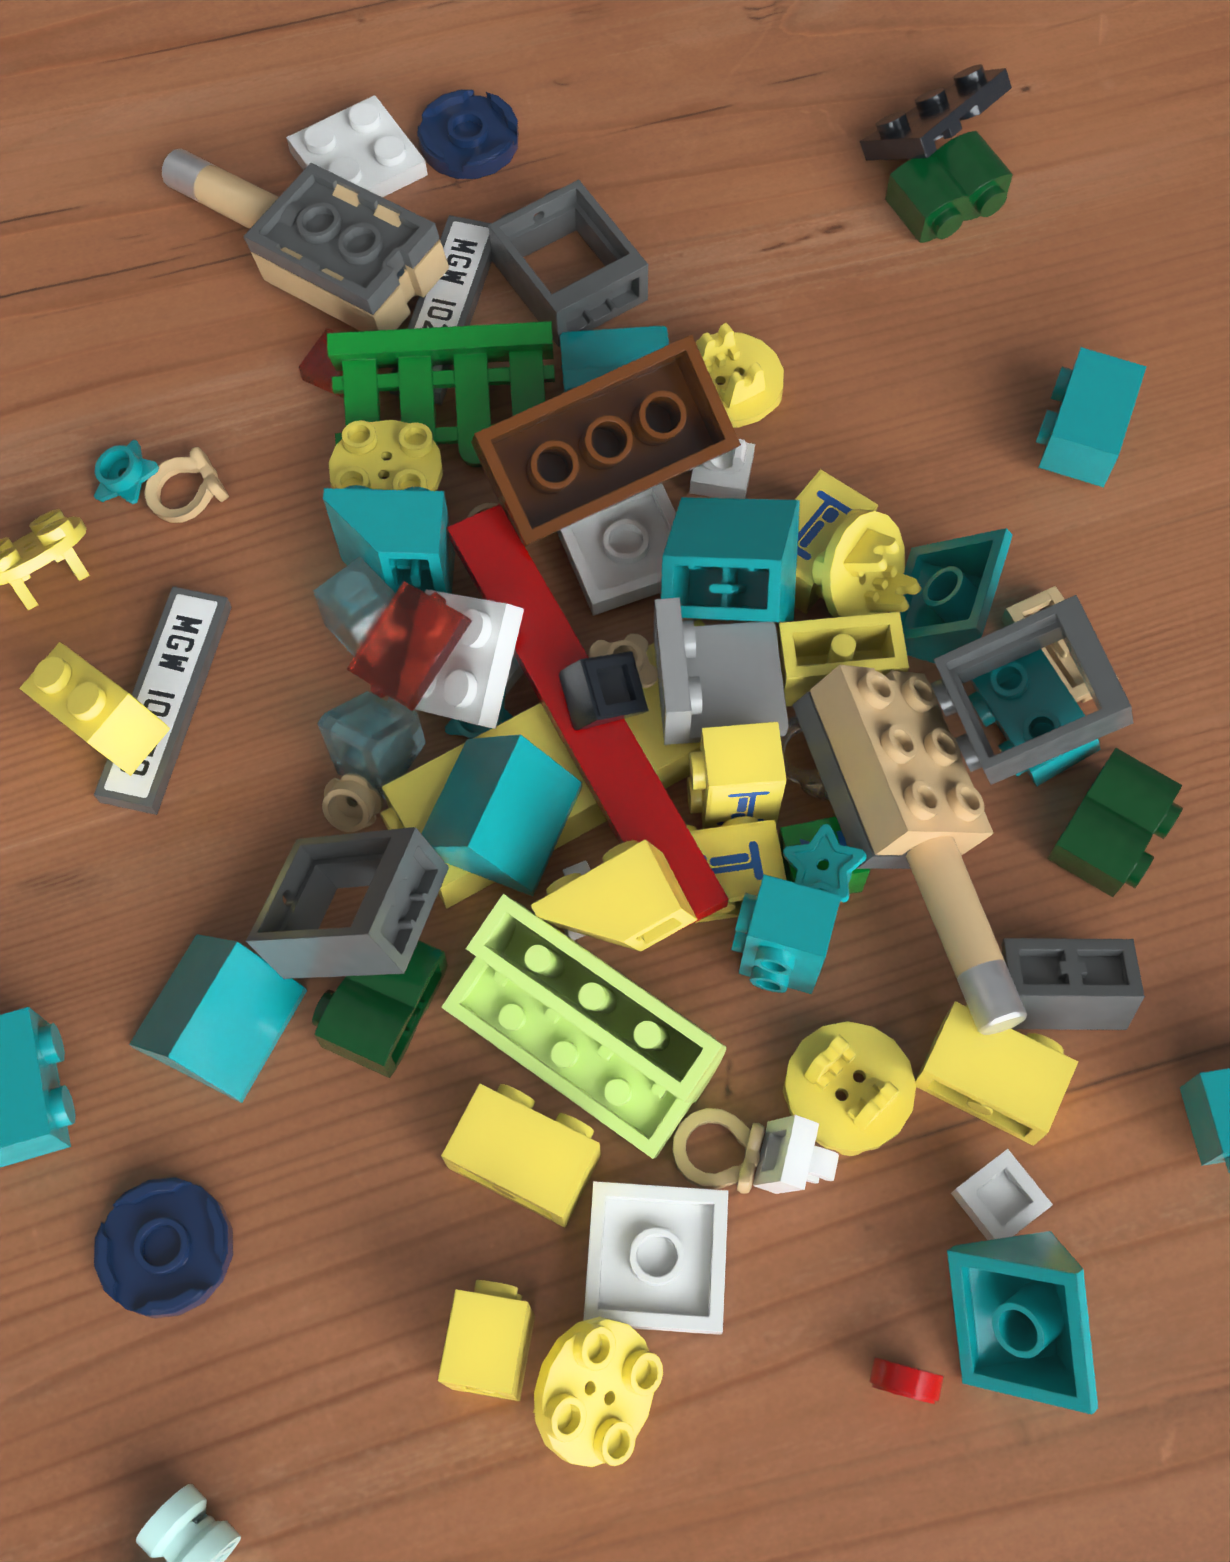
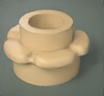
[322,773,382,832]

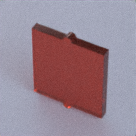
[347,581,472,711]

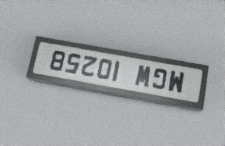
[389,215,492,405]
[94,586,232,815]

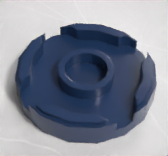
[417,89,519,179]
[94,1177,233,1318]

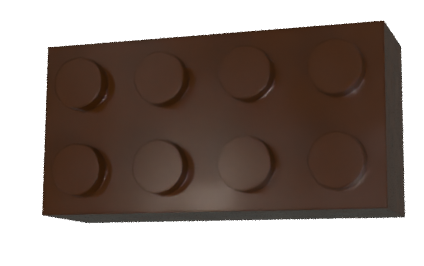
[471,334,741,547]

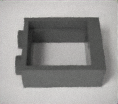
[488,180,649,347]
[931,595,1133,785]
[246,827,449,979]

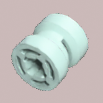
[136,1484,241,1562]

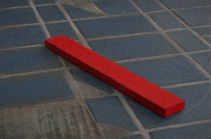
[447,504,729,931]

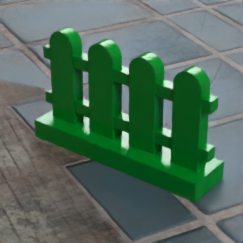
[327,321,555,467]

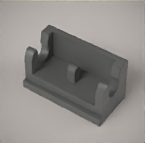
[1001,938,1145,1030]

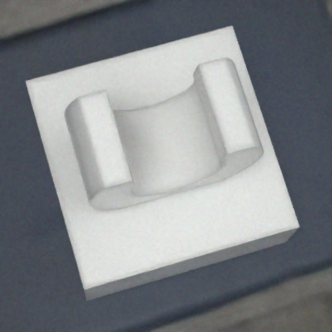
[690,439,755,499]
[753,1115,839,1194]
[951,1149,1053,1240]

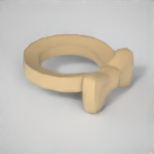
[144,447,229,523]
[673,1108,765,1194]

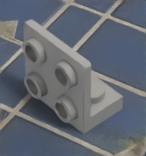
[653,597,789,745]

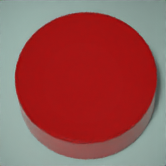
[869,1357,944,1404]

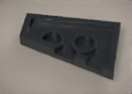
[860,64,1012,161]

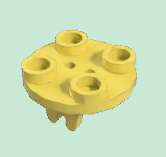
[696,323,784,428]
[329,420,443,491]
[0,509,90,611]
[812,509,921,618]
[783,1021,916,1156]
[533,1316,663,1467]

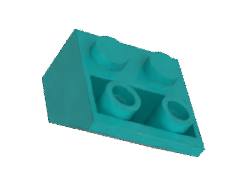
[323,485,455,612]
[661,497,800,622]

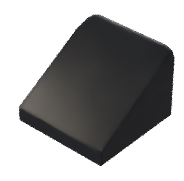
[559,651,649,730]

